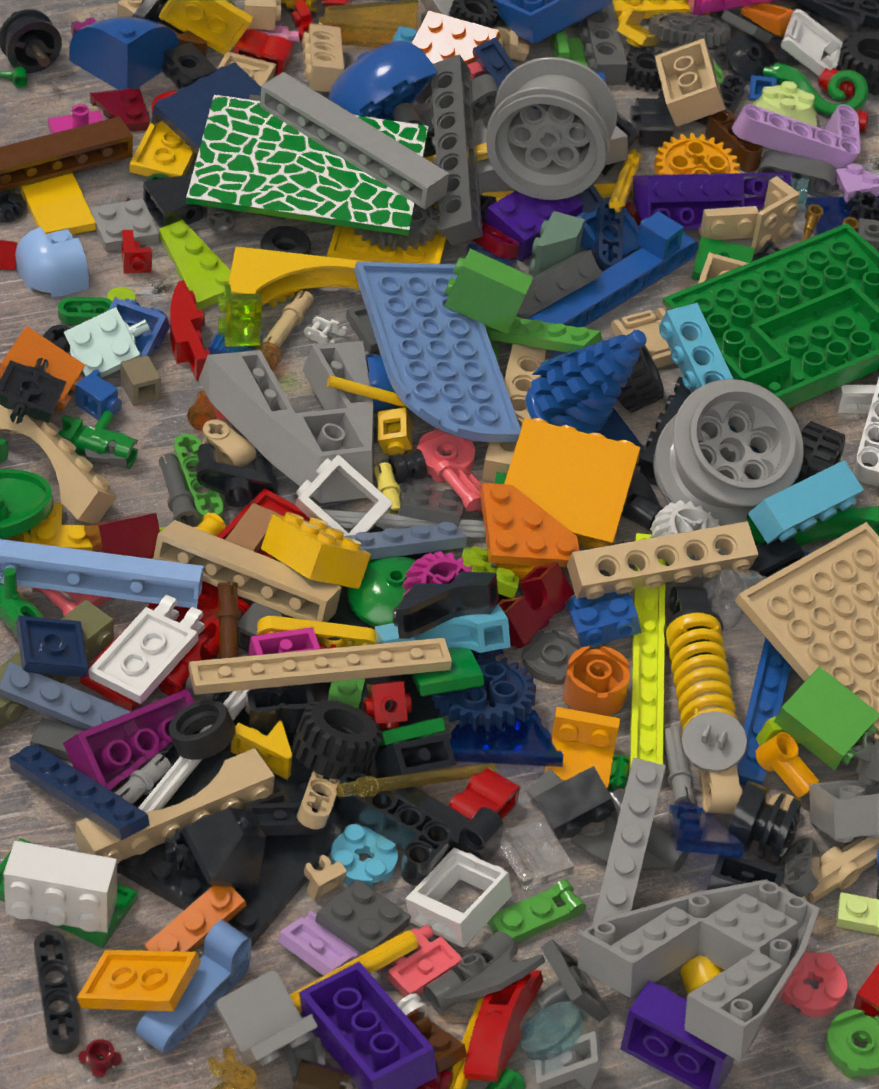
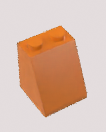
[0,326,86,414]

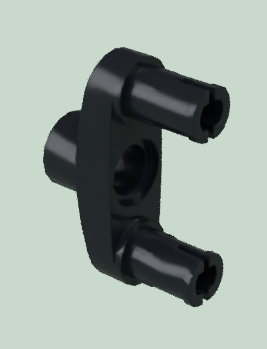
[196,443,277,507]

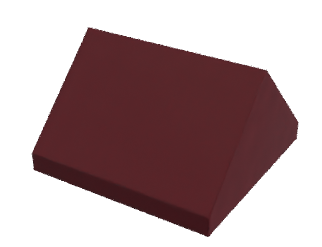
[84,513,160,559]

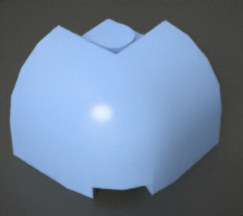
[15,227,89,297]

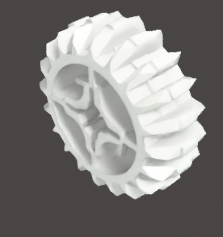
[650,500,727,577]

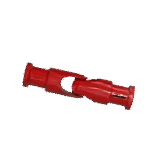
[158,598,250,696]

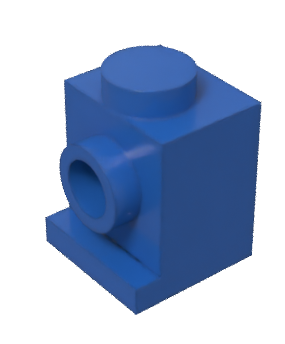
[76,369,122,420]

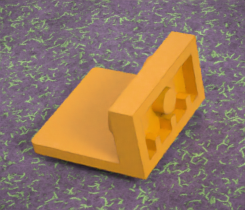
[544,707,620,790]

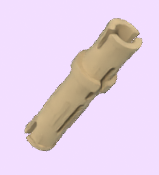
[259,290,314,358]

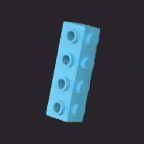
[748,460,864,544]

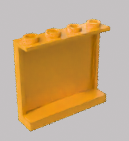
[504,418,640,549]

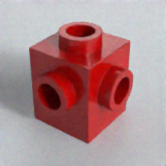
[363,680,412,729]

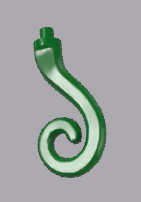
[763,63,869,117]

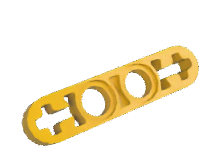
[257,616,377,648]

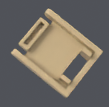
[611,307,686,368]

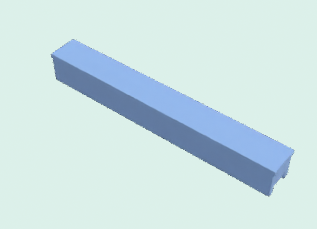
[0,539,204,609]

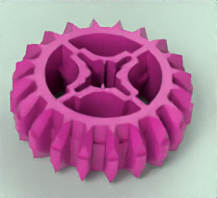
[402,551,473,599]

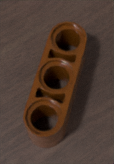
[705,109,764,173]

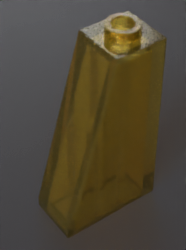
[319,0,419,48]

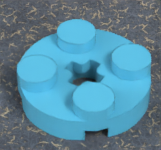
[330,824,398,888]

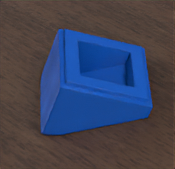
[748,75,777,101]

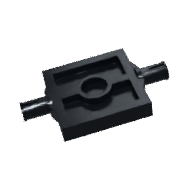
[0,358,66,424]

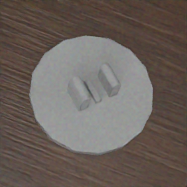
[681,711,747,772]

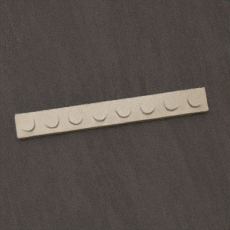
[189,638,452,695]

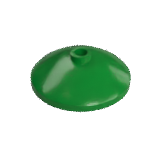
[347,556,415,628]

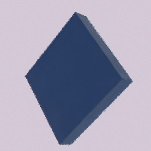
[16,616,89,677]

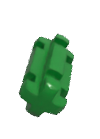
[608,754,630,792]

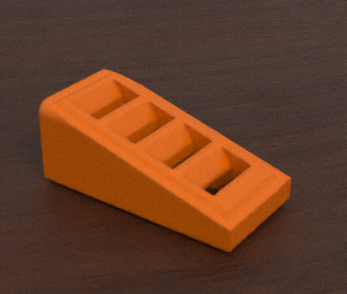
[741,3,794,37]

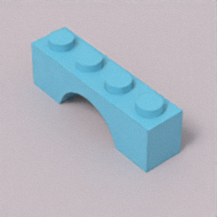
[375,604,510,653]

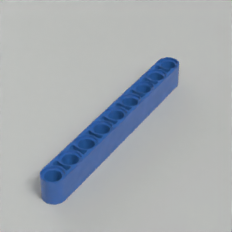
[511,232,699,350]

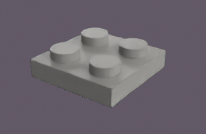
[90,198,159,252]

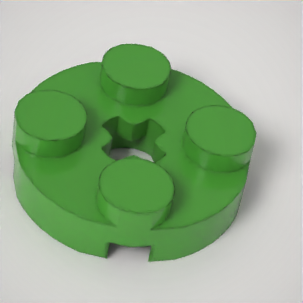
[824,1010,879,1079]

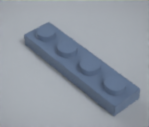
[344,522,467,560]
[0,662,130,730]

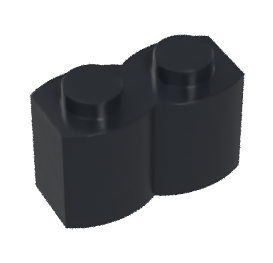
[630,98,674,145]
[245,684,314,736]

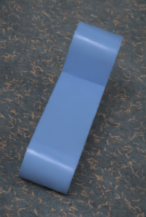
[136,920,252,1055]

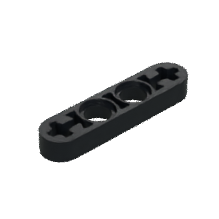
[34,931,79,1054]

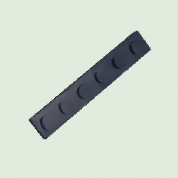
[9,744,150,840]

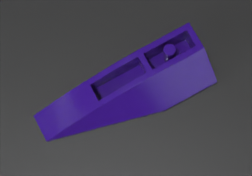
[633,172,791,229]

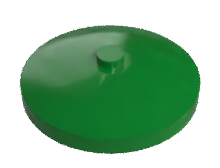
[0,469,54,539]

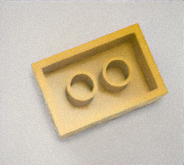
[261,512,371,589]

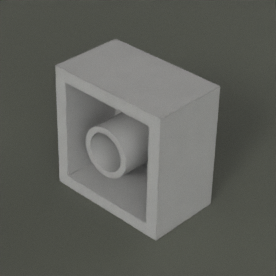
[809,778,879,842]

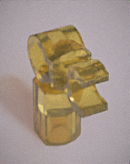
[208,1047,257,1089]

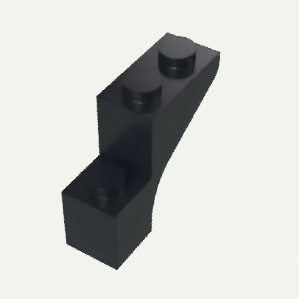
[393,572,499,639]

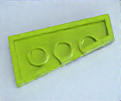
[159,220,231,309]

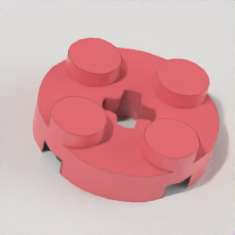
[417,429,475,483]
[781,952,848,1017]

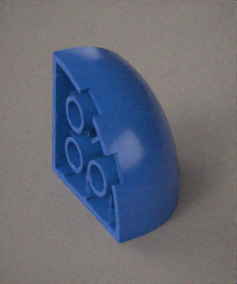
[69,17,180,90]
[329,41,438,120]

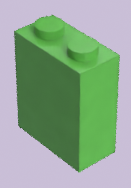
[444,249,534,335]
[774,666,879,771]

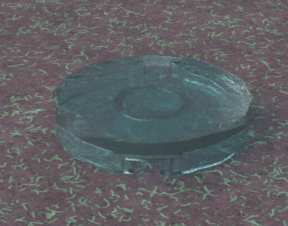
[519,1002,585,1061]

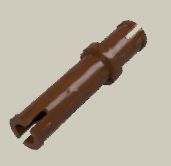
[216,582,241,659]

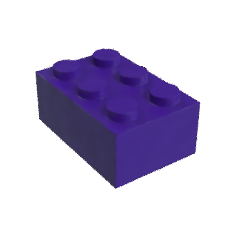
[485,190,584,262]
[620,981,734,1089]

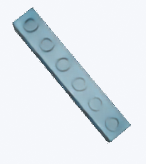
[659,303,759,461]

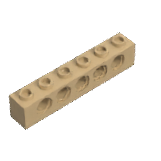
[482,344,548,483]
[567,521,758,599]

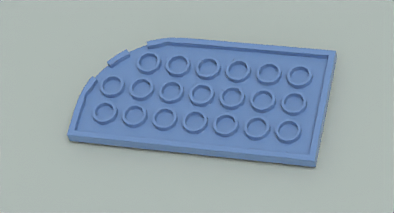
[354,262,521,442]

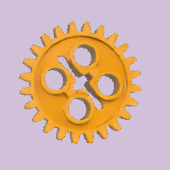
[654,133,740,175]

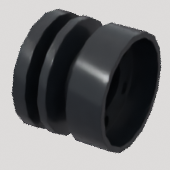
[725,781,802,865]

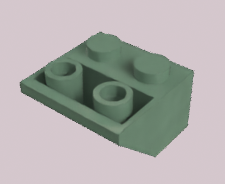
[529,211,585,277]

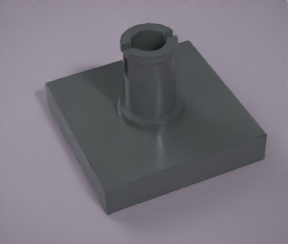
[536,939,610,1022]

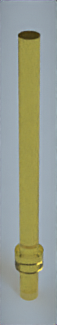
[336,763,497,798]

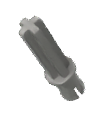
[663,725,695,810]

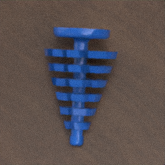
[525,329,647,434]

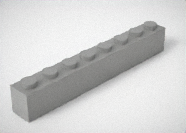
[260,72,449,209]

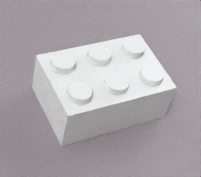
[4,841,117,933]

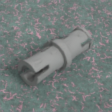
[115,754,171,804]

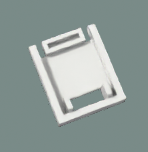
[781,9,843,77]

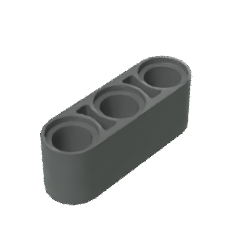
[757,150,837,197]

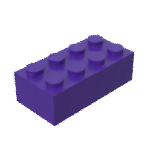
[299,961,437,1089]

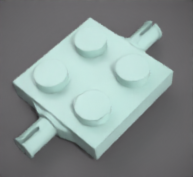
[64,307,150,378]

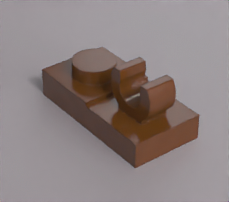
[406,1009,467,1073]

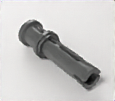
[159,453,200,527]

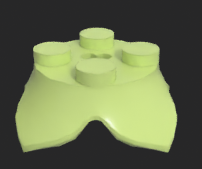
[752,81,817,127]

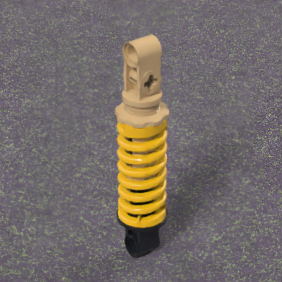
[663,585,743,815]

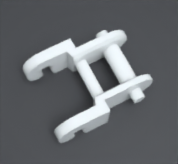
[304,316,348,345]

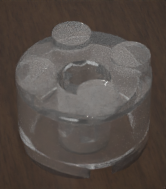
[703,568,767,632]

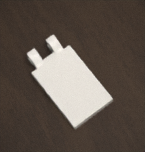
[88,594,205,704]

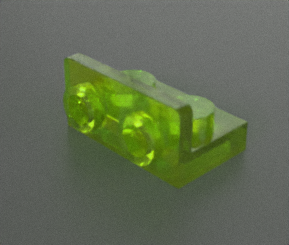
[218,284,262,347]

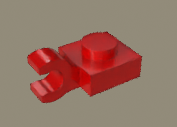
[291,0,313,42]

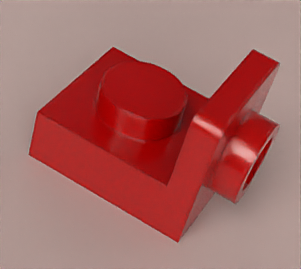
[121,230,152,273]

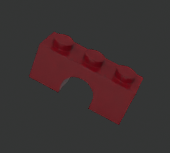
[498,563,574,648]

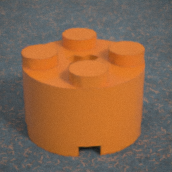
[563,646,630,716]

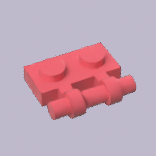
[378,925,462,997]

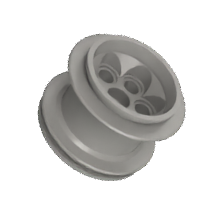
[486,57,617,200]
[654,379,804,526]

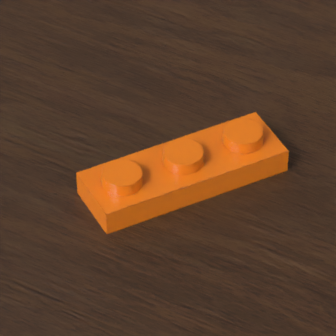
[144,885,246,952]

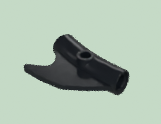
[621,469,663,531]

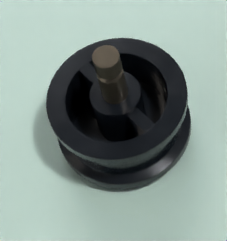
[0,9,62,73]

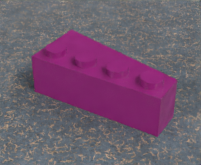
[63,689,194,790]

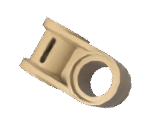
[201,419,256,468]

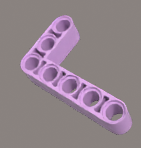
[732,104,861,169]

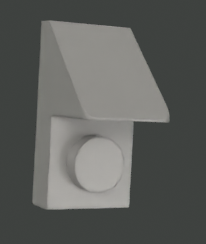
[534,1031,602,1089]

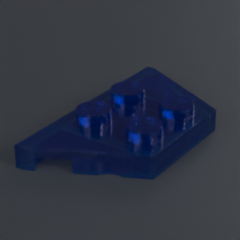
[449,710,563,767]

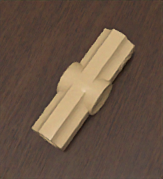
[802,836,879,904]

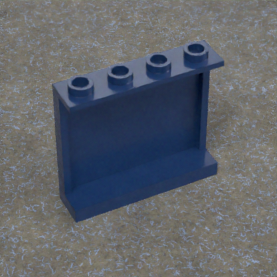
[151,62,261,154]

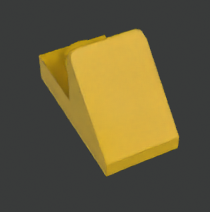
[231,720,292,779]

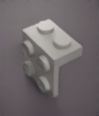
[215,971,318,1066]

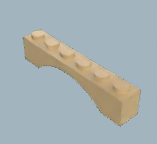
[0,405,117,524]
[76,748,274,864]

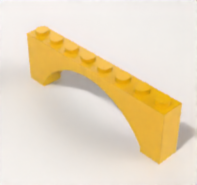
[226,247,368,316]

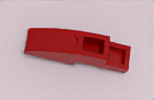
[170,280,210,381]
[463,970,544,1082]

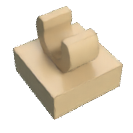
[304,855,347,901]

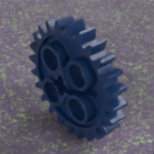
[432,654,536,731]

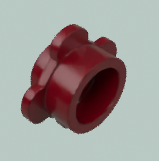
[79,1039,122,1078]

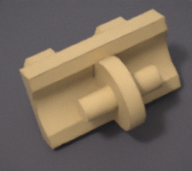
[493,27,529,62]

